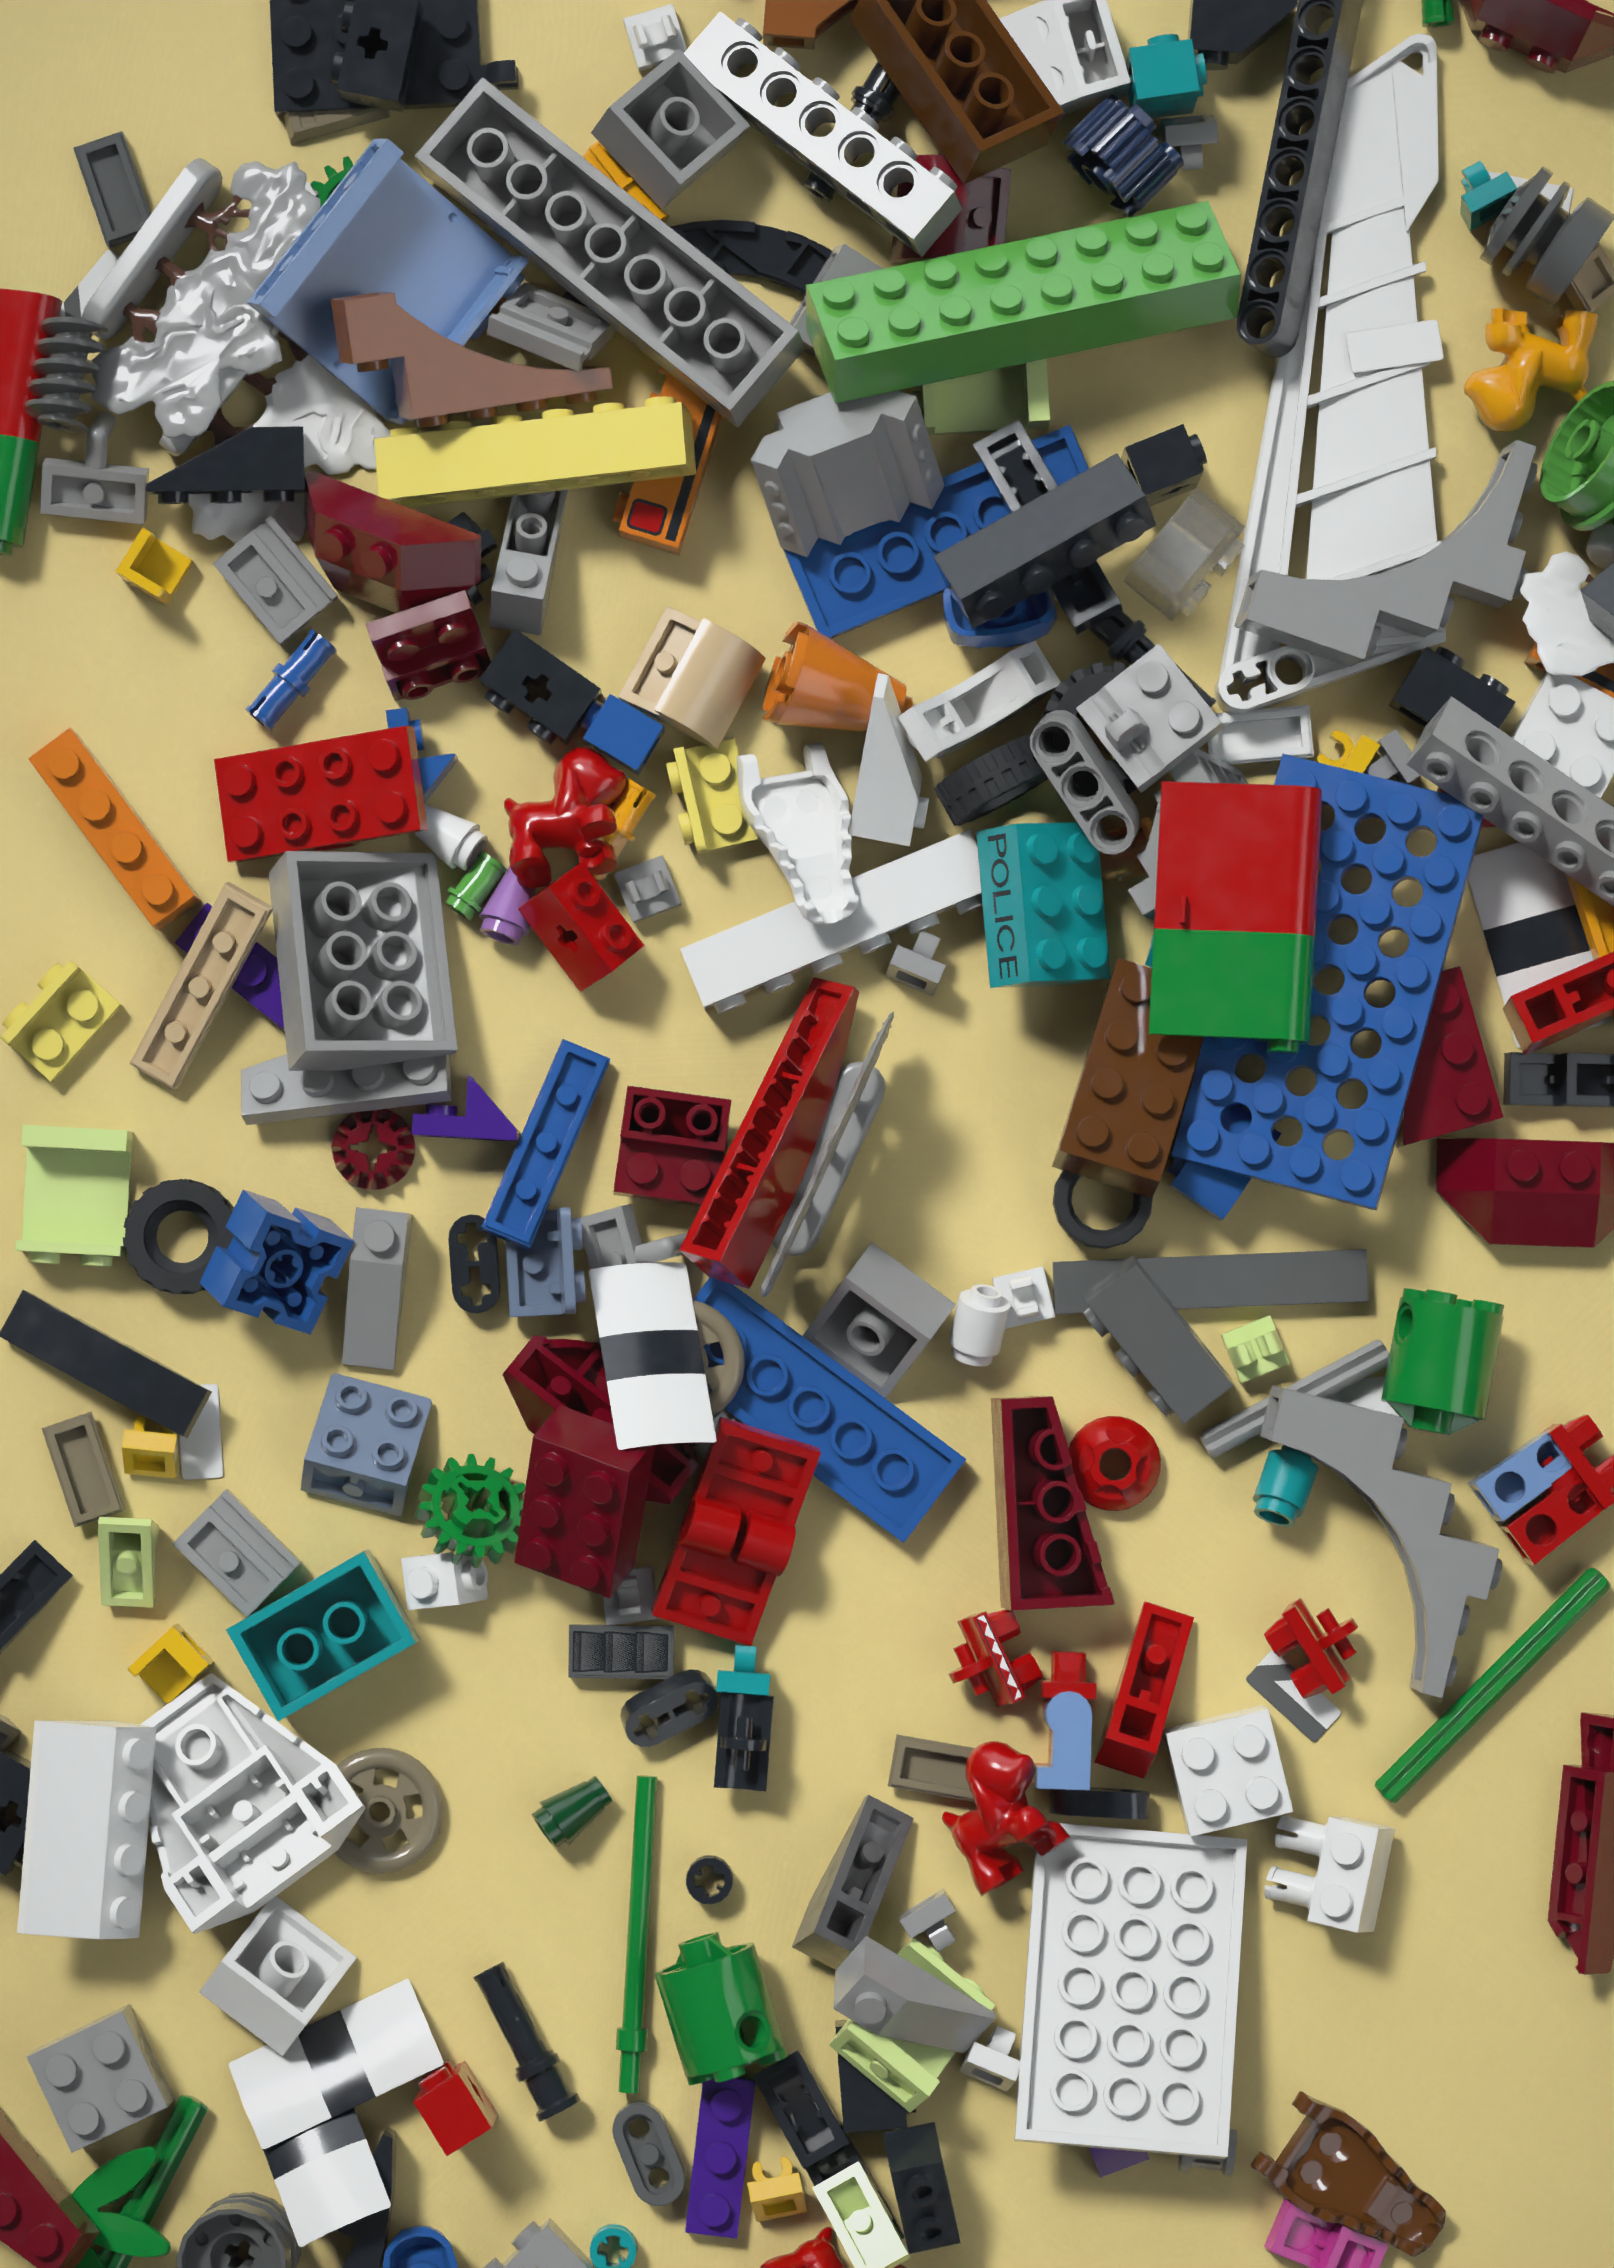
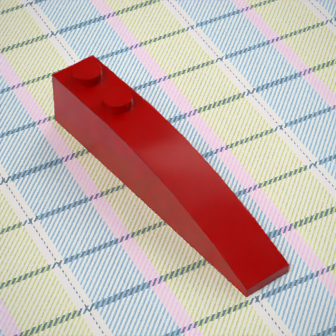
[679,977,859,1289]

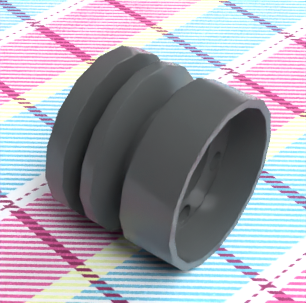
[1480,166,1614,308]
[176,2192,301,2268]

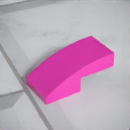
[1264,2198,1389,2268]

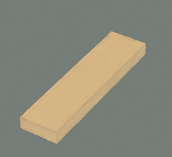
[129,882,274,1090]

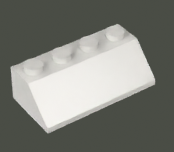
[17,1720,156,1939]

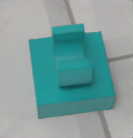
[1460,161,1517,231]
[716,1645,770,1696]

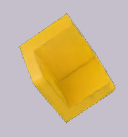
[116,528,194,606]
[127,1624,214,1703]

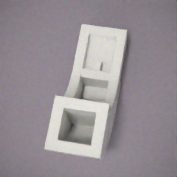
[898,641,1061,762]

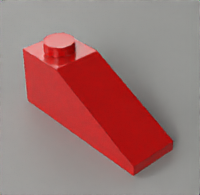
[1503,952,1614,1056]
[1094,1601,1194,1779]

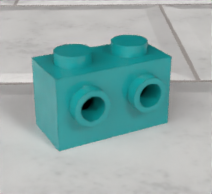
[1126,34,1207,119]

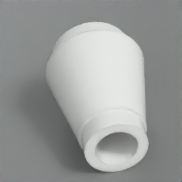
[415,803,488,871]

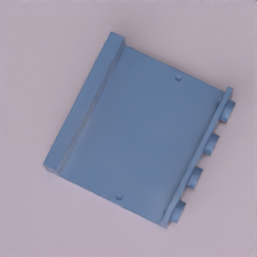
[247,139,529,425]

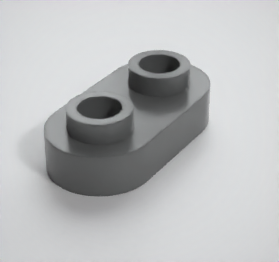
[612,2101,685,2206]

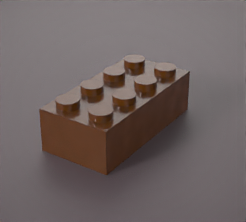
[850,0,1065,184]
[1052,958,1204,1199]

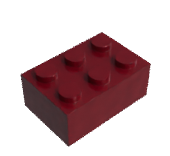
[514,1405,655,1599]

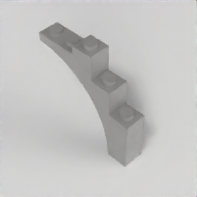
[1234,440,1538,667]
[1260,1385,1502,1698]

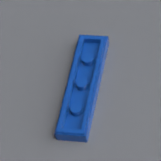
[481,1039,611,1250]

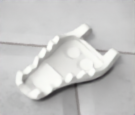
[737,742,859,924]

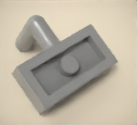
[40,411,149,525]
[581,1204,687,1269]

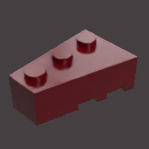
[1396,966,1504,1148]

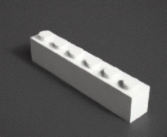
[680,829,983,1014]

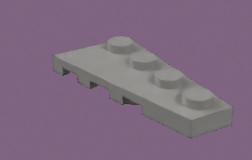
[241,1054,451,1125]

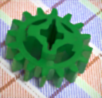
[415,1454,525,1568]

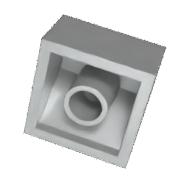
[803,1242,956,1398]

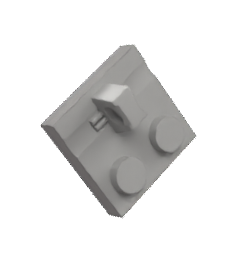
[1076,644,1225,793]

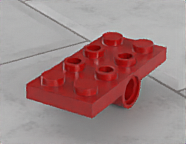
[214,725,428,863]
[651,1417,821,1646]

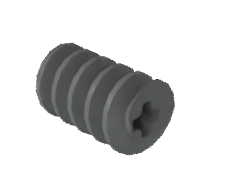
[25,317,108,433]

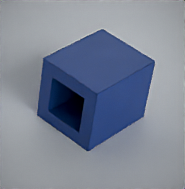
[580,694,665,776]

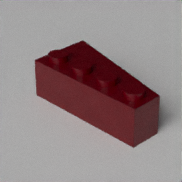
[991,1396,1115,1611]
[0,2109,100,2268]

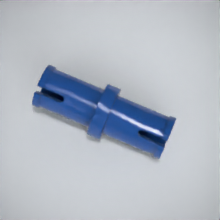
[245,629,337,731]

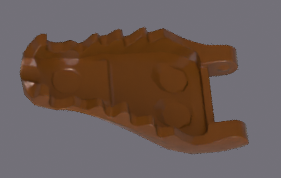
[1251,2091,1446,2257]

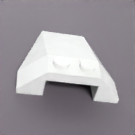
[140,1673,366,1934]

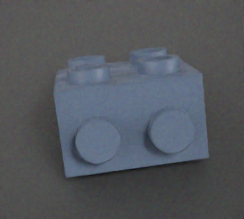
[505,1207,585,1317]

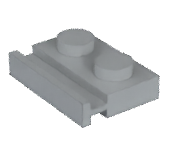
[487,282,615,372]
[213,515,339,645]
[173,1489,302,1617]

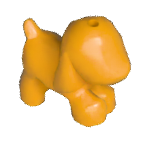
[1464,308,1598,432]

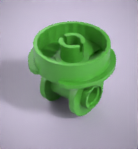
[1540,381,1614,531]

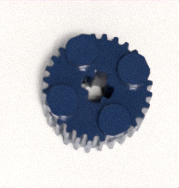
[1063,94,1184,217]

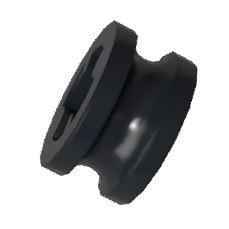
[686,1855,733,1904]

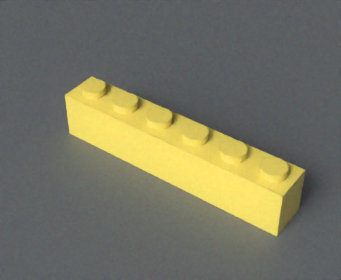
[374,396,696,508]

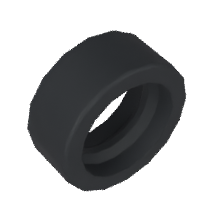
[1052,1170,1153,1249]

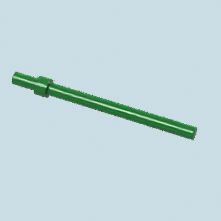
[616,1775,658,2094]

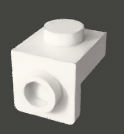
[401,1552,488,1610]

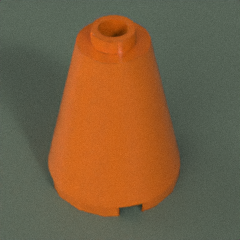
[762,621,913,732]

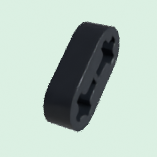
[448,1214,501,1314]
[620,1669,718,1747]
[1049,1787,1150,1819]

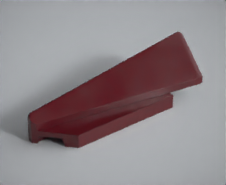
[1547,1712,1614,1975]

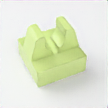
[1220,1315,1290,1383]

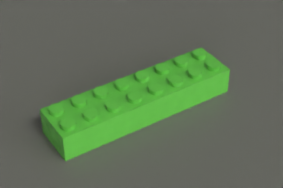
[806,201,1241,404]

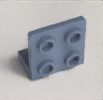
[300,1373,432,1517]

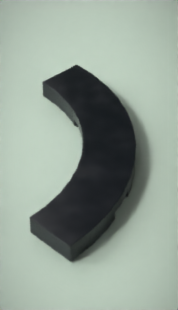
[562,220,832,308]

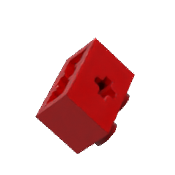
[518,862,645,992]
[413,2060,498,2156]

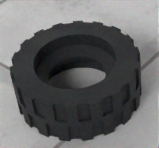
[934,734,1049,826]
[122,1179,234,1294]

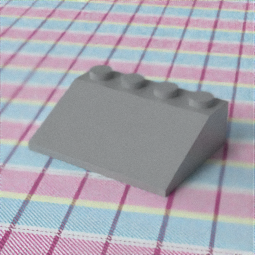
[268,851,458,1071]

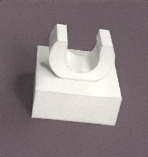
[623,3,687,72]
[992,1266,1055,1329]
[959,2026,1020,2092]

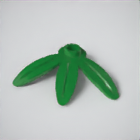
[68,2146,171,2268]

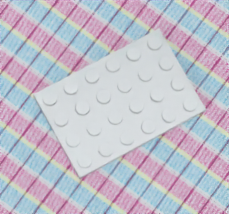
[1014,1823,1247,2159]

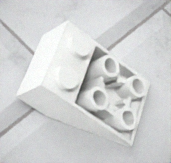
[999,0,1131,115]

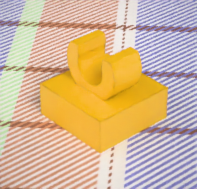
[1315,730,1380,773]
[122,1416,179,1478]
[747,2156,808,2222]

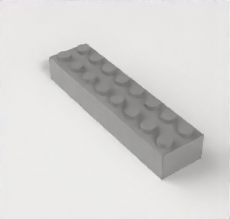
[415,77,805,428]

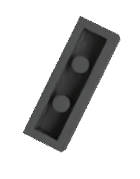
[1083,1255,1233,1424]

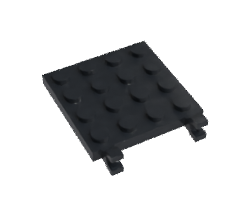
[270,0,519,116]

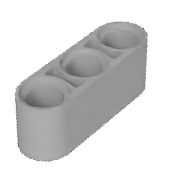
[1030,710,1141,854]

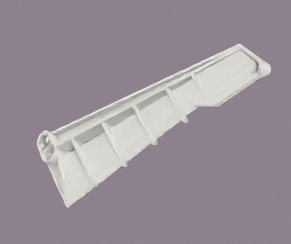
[1214,33,1446,714]

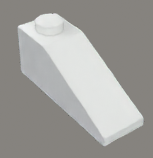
[848,673,929,846]

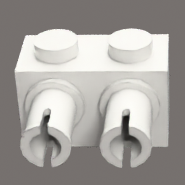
[1264,1814,1395,1933]

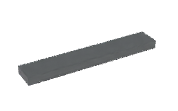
[1052,1249,1369,1314]

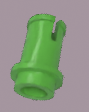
[445,851,507,921]

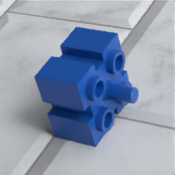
[199,1189,355,1335]

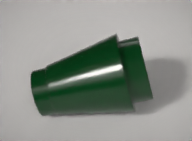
[532,1776,613,1849]

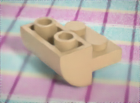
[618,606,766,749]

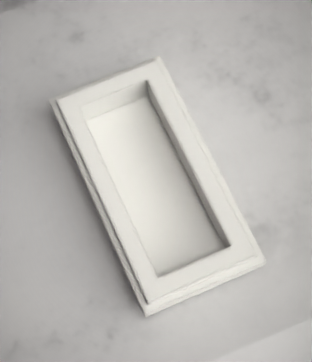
[1208,705,1314,765]

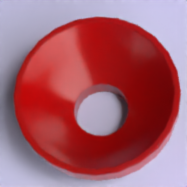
[1069,1416,1161,1511]

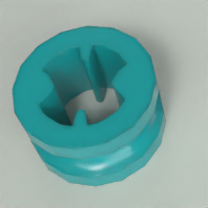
[589,2224,637,2268]

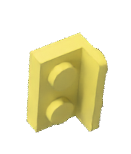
[666,738,758,855]
[0,960,123,1082]

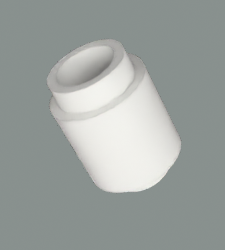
[949,1284,1011,1366]

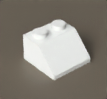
[199,1896,357,2056]

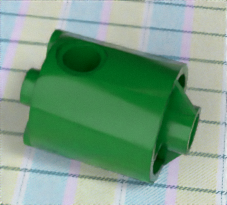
[1381,1288,1504,1435]
[655,1932,788,2085]

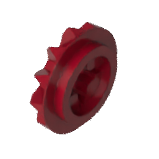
[331,1109,415,1190]

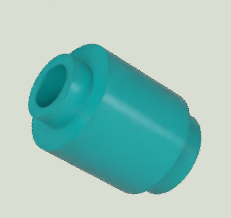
[1253,1445,1318,1527]

